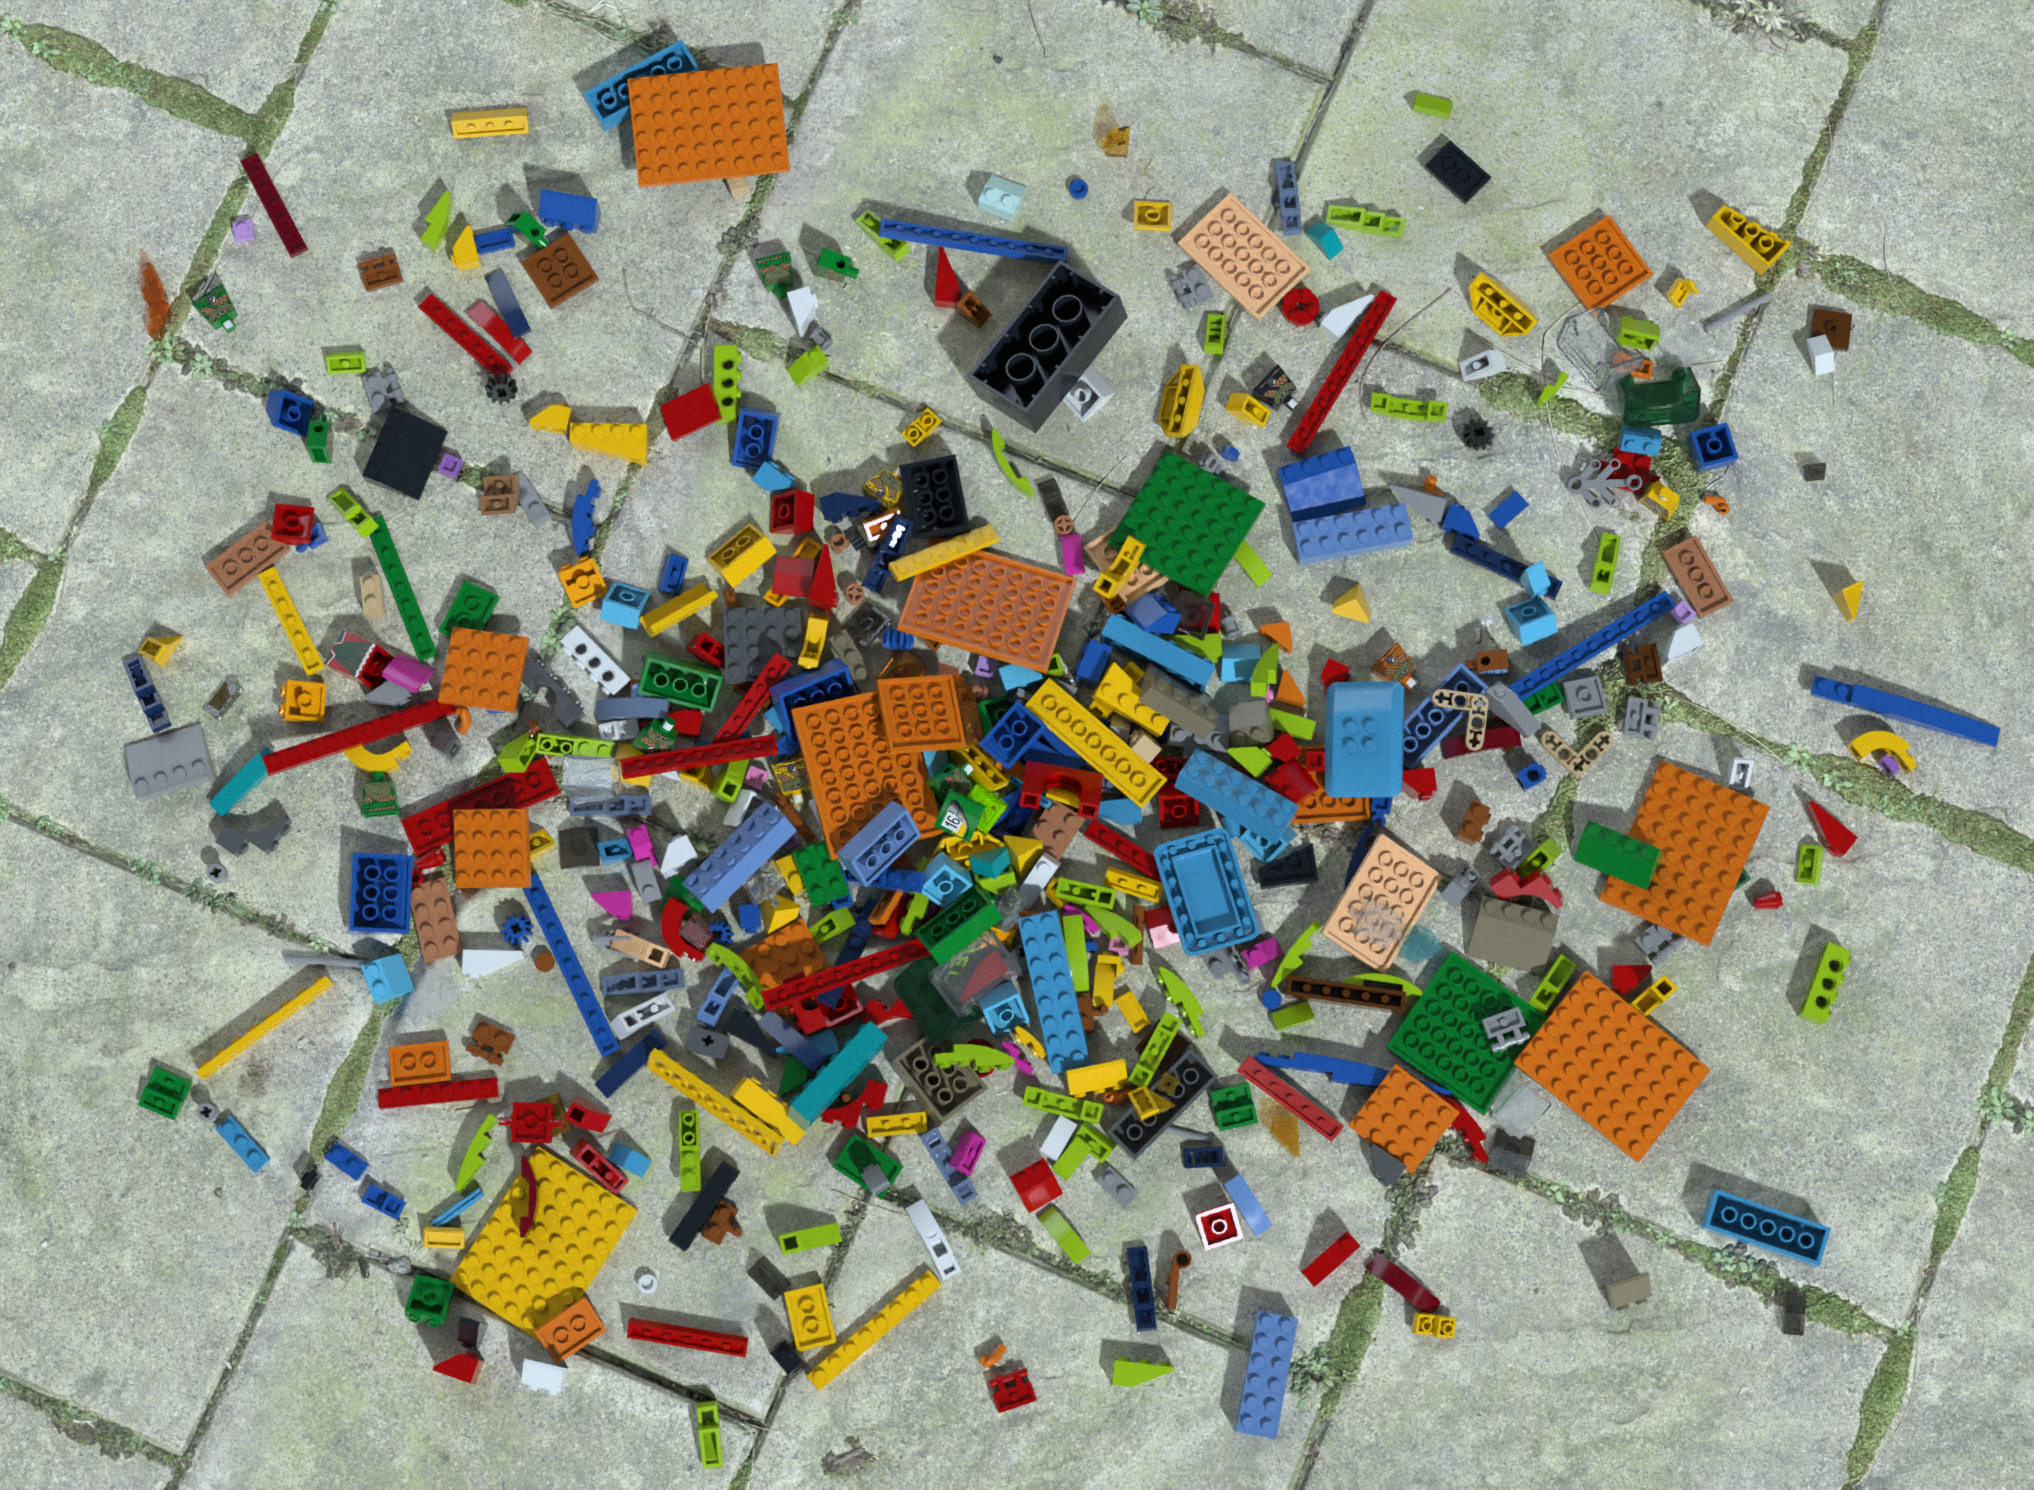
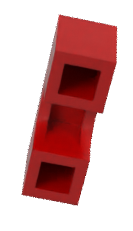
[779,971,827,1035]

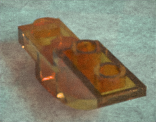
[142,263,171,342]
[953,674,982,745]

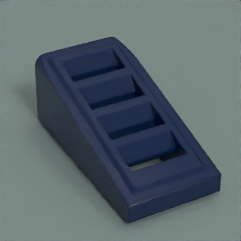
[1184,1146,1226,1169]

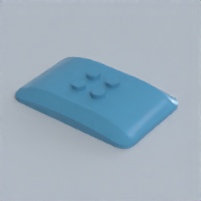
[1325,681,1405,798]
[1154,828,1259,957]

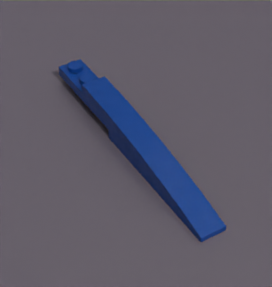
[1810,675,2001,747]
[1253,1052,1451,1097]

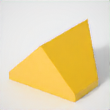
[1833,581,1863,622]
[1331,583,1371,624]
[137,636,184,668]
[679,766,715,791]
[1004,835,1044,879]
[760,890,801,938]
[1127,1085,1176,1121]

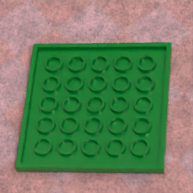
[1107,450,1266,599]
[1385,951,1548,1116]

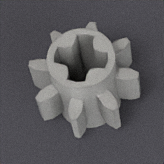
[1198,454,1223,476]

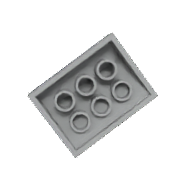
[125,724,217,803]

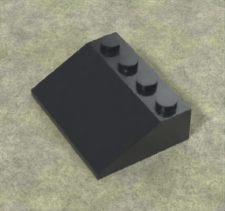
[362,406,448,501]
[899,454,971,539]

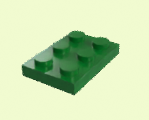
[438,581,500,638]
[792,840,850,908]
[832,1133,904,1200]

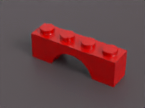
[1232,732,1302,780]

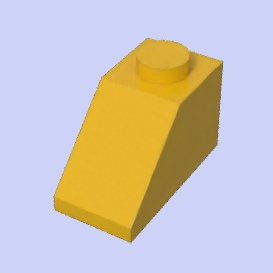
[451,225,481,271]
[1225,393,1270,428]
[529,403,573,435]
[530,829,556,862]

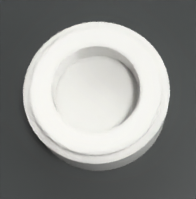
[638,1274,658,1294]

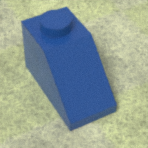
[1440,503,1480,542]

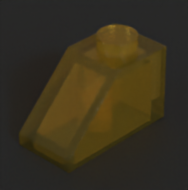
[1101,126,1130,158]
[1269,1116,1300,1158]

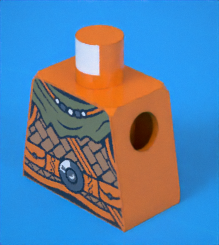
[1370,642,1417,690]

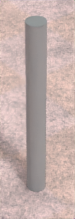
[1704,292,1772,333]
[285,955,365,968]
[1164,1125,1211,1144]

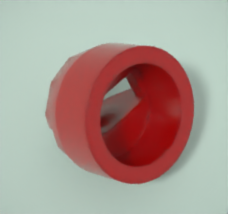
[412,869,425,885]

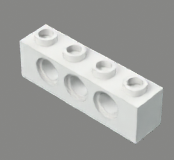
[560,625,631,698]

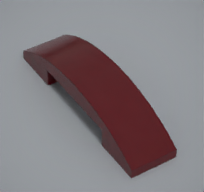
[1441,727,1522,760]
[520,1156,539,1238]
[1365,1252,1441,1314]

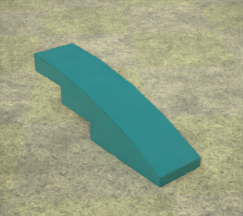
[208,747,273,817]

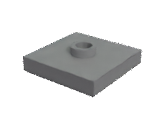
[1561,675,1609,720]

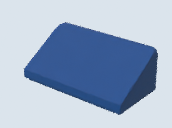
[657,553,689,596]

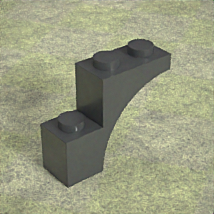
[215,816,292,858]

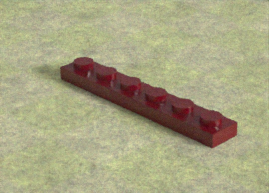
[240,153,308,259]

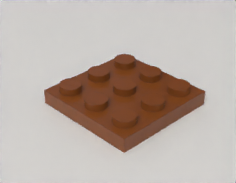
[520,233,599,310]

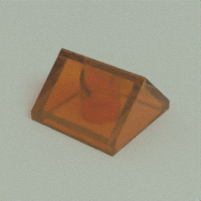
[875,649,927,680]

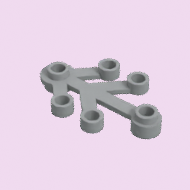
[1567,458,1642,509]

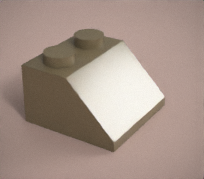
[1229,698,1276,748]
[1603,1272,1652,1311]

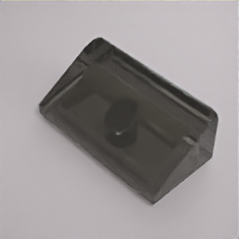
[204,679,243,721]
[746,1256,791,1301]

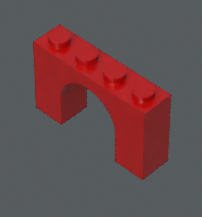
[1019,760,1104,820]

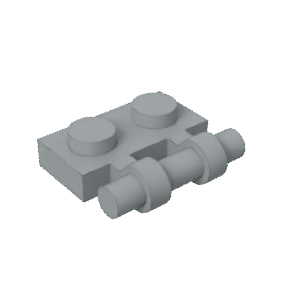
[1169,264,1215,310]
[362,367,405,414]
[1622,696,1661,741]
[1487,824,1538,871]
[1633,924,1685,966]
[1481,1007,1530,1052]

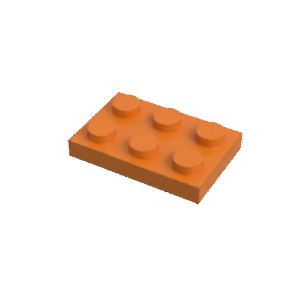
[388,1041,452,1087]
[534,1297,607,1365]

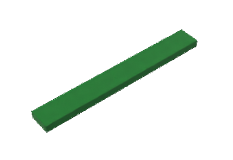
[370,515,438,662]

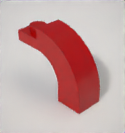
[661,896,707,962]

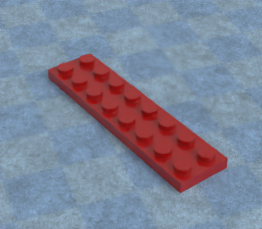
[401,757,561,857]

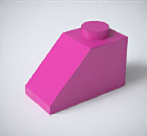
[626,824,659,866]
[591,891,634,921]
[1240,937,1284,972]

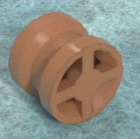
[1054,515,1074,537]
[845,583,865,605]
[971,682,990,702]

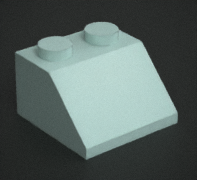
[978,175,1027,222]

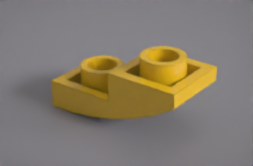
[901,408,942,448]
[1093,964,1116,1007]
[1013,1026,1048,1060]
[1411,1312,1457,1338]

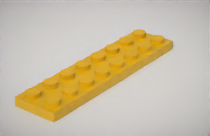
[1025,678,1168,809]
[646,1048,784,1158]

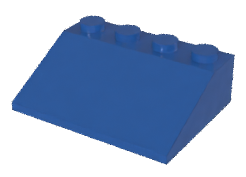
[1276,445,1367,523]
[769,658,855,745]
[347,852,413,935]

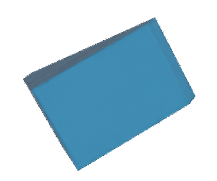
[597,838,634,866]
[607,1142,652,1178]

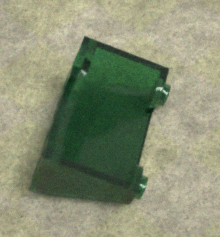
[1615,366,1701,428]
[893,956,985,1044]

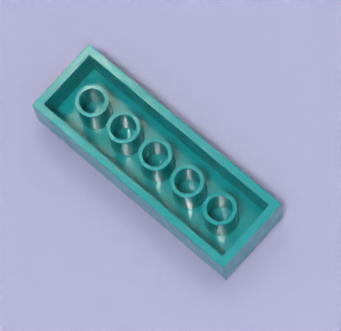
[787,1021,888,1132]

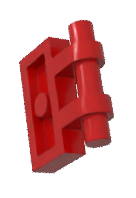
[988,1368,1037,1413]

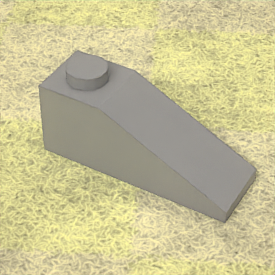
[518,472,552,529]
[1390,483,1449,524]
[1485,681,1541,738]

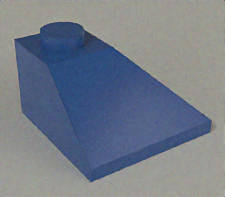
[266,389,314,438]

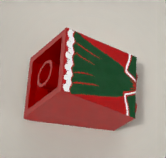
[324,630,394,690]

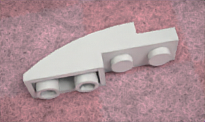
[905,1199,961,1281]

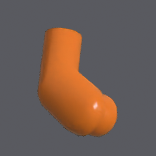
[1424,475,1444,497]
[1704,494,1730,515]
[455,706,472,735]
[1104,1086,1132,1105]
[978,1343,1007,1368]

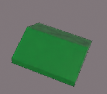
[659,875,704,925]

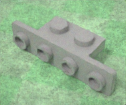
[1201,946,1251,986]

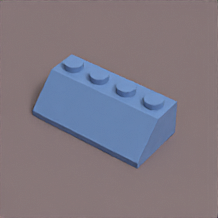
[837,801,921,887]

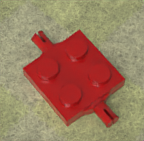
[1595,448,1661,495]
[498,1102,566,1143]

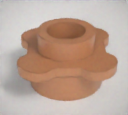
[827,532,850,554]

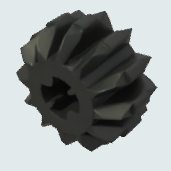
[485,372,518,405]
[1461,418,1495,451]

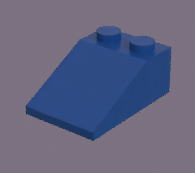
[732,406,781,471]
[979,700,1047,770]

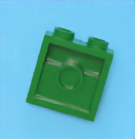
[404,1274,455,1328]

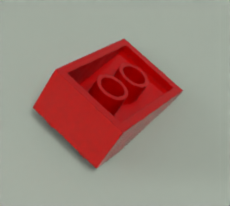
[808,544,840,613]

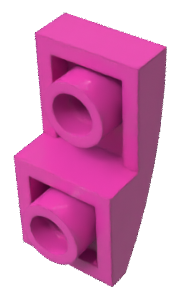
[1061,533,1085,576]
[1062,904,1100,935]
[1001,1041,1034,1077]

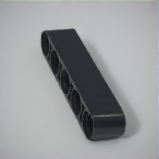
[668,1159,741,1252]

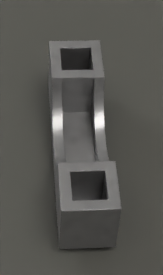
[522,656,586,731]

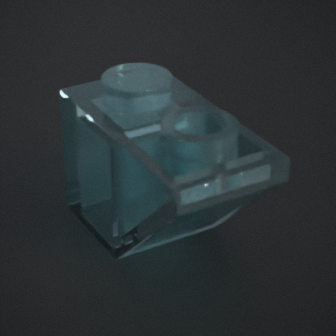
[1399,932,1447,964]

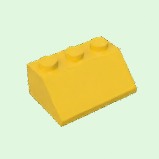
[706,523,777,588]
[1065,1059,1128,1099]

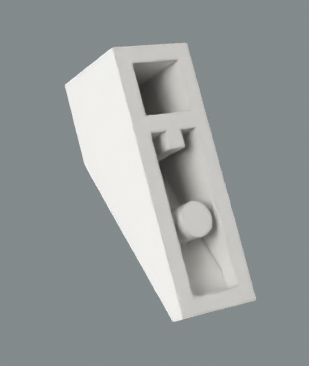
[1319,294,1374,343]
[1012,852,1061,911]
[462,950,525,979]
[610,992,676,1040]

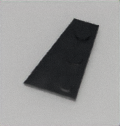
[1257,843,1319,890]

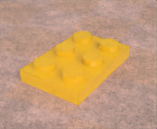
[784,1283,837,1352]

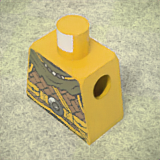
[861,467,904,512]
[1638,481,1680,522]
[771,758,810,805]

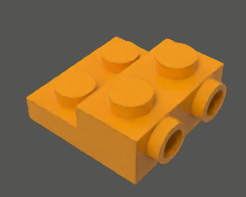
[557,555,608,609]
[279,680,326,723]

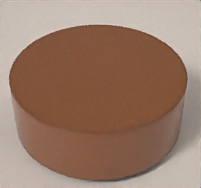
[535,952,555,973]

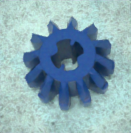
[882,629,914,650]
[500,913,534,946]
[701,919,734,949]

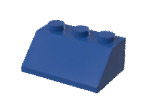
[539,189,601,234]

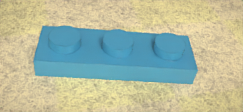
[216,1115,271,1173]

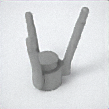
[593,927,639,960]

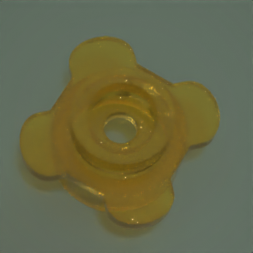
[1157,1072,1180,1096]

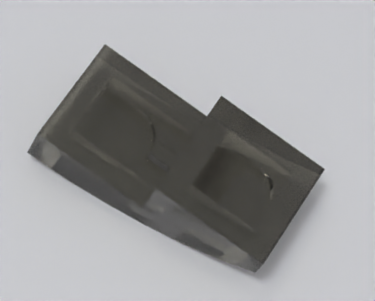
[1037,478,1069,522]
[1782,1291,1806,1336]

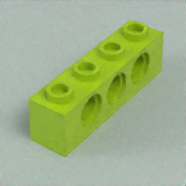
[714,345,742,424]
[1798,942,1852,1025]

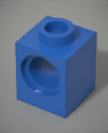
[1514,761,1547,793]
[739,903,761,934]

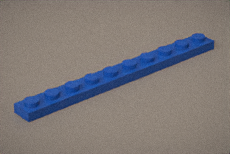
[879,218,1068,265]
[1508,590,1676,701]
[522,873,621,1058]

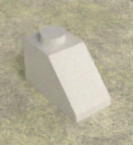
[1459,350,1506,381]

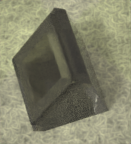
[1803,462,1826,481]

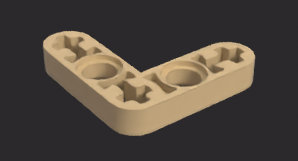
[1431,689,1489,751]
[1540,731,1613,777]

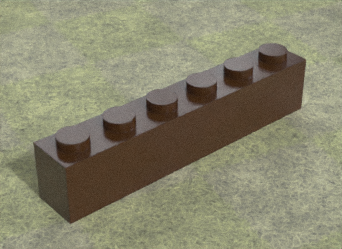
[1284,975,1406,1014]

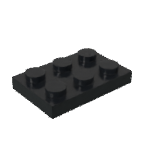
[1424,140,1491,205]

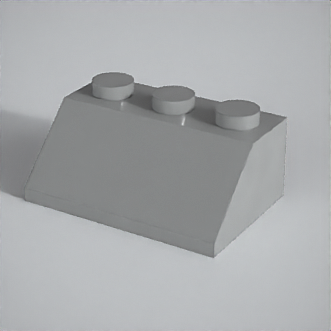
[1168,714,1230,754]

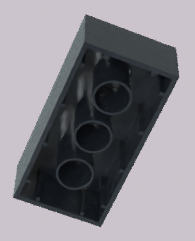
[967,260,1128,433]

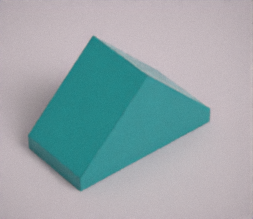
[1305,221,1344,261]
[969,846,1011,879]

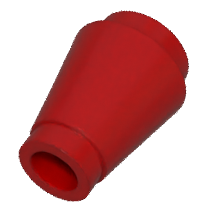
[416,847,447,870]
[1753,890,1783,909]

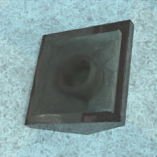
[1176,590,1215,641]
[840,601,893,649]
[558,827,600,870]
[1486,1128,1535,1178]

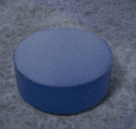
[1069,180,1088,200]
[1220,446,1240,462]
[1261,990,1282,1010]

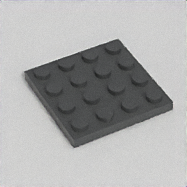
[722,608,803,684]

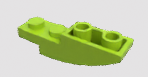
[535,733,615,762]
[899,856,931,937]
[1156,967,1205,1039]
[932,1044,1015,1073]
[679,1110,702,1192]

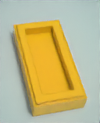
[1114,990,1151,1034]
[424,1227,465,1249]

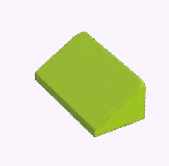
[1412,92,1453,119]
[326,351,366,375]
[1796,844,1824,886]
[1270,1001,1315,1032]
[1071,1122,1117,1163]

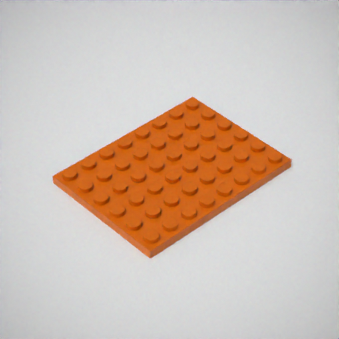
[628,63,790,188]
[897,538,1077,674]
[791,691,945,861]
[1599,760,1771,948]
[1513,970,1711,1163]

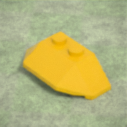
[1469,272,1539,337]
[1157,364,1205,438]
[949,732,1010,791]
[928,829,1005,871]

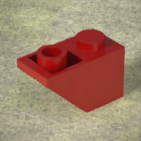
[1319,658,1351,699]
[564,1096,612,1133]

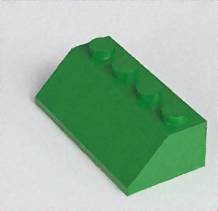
[637,650,723,713]
[1574,820,1663,891]
[914,885,1003,966]

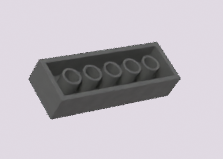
[1106,1048,1219,1162]

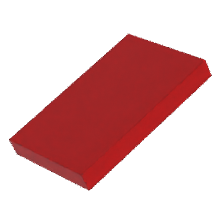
[660,383,723,441]

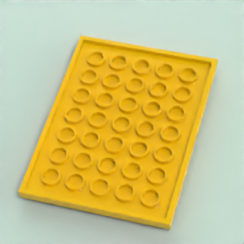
[449,1146,638,1341]

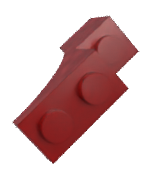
[1489,866,1563,909]
[857,994,933,1028]
[819,1079,888,1129]

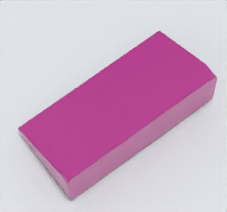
[949,1130,986,1176]

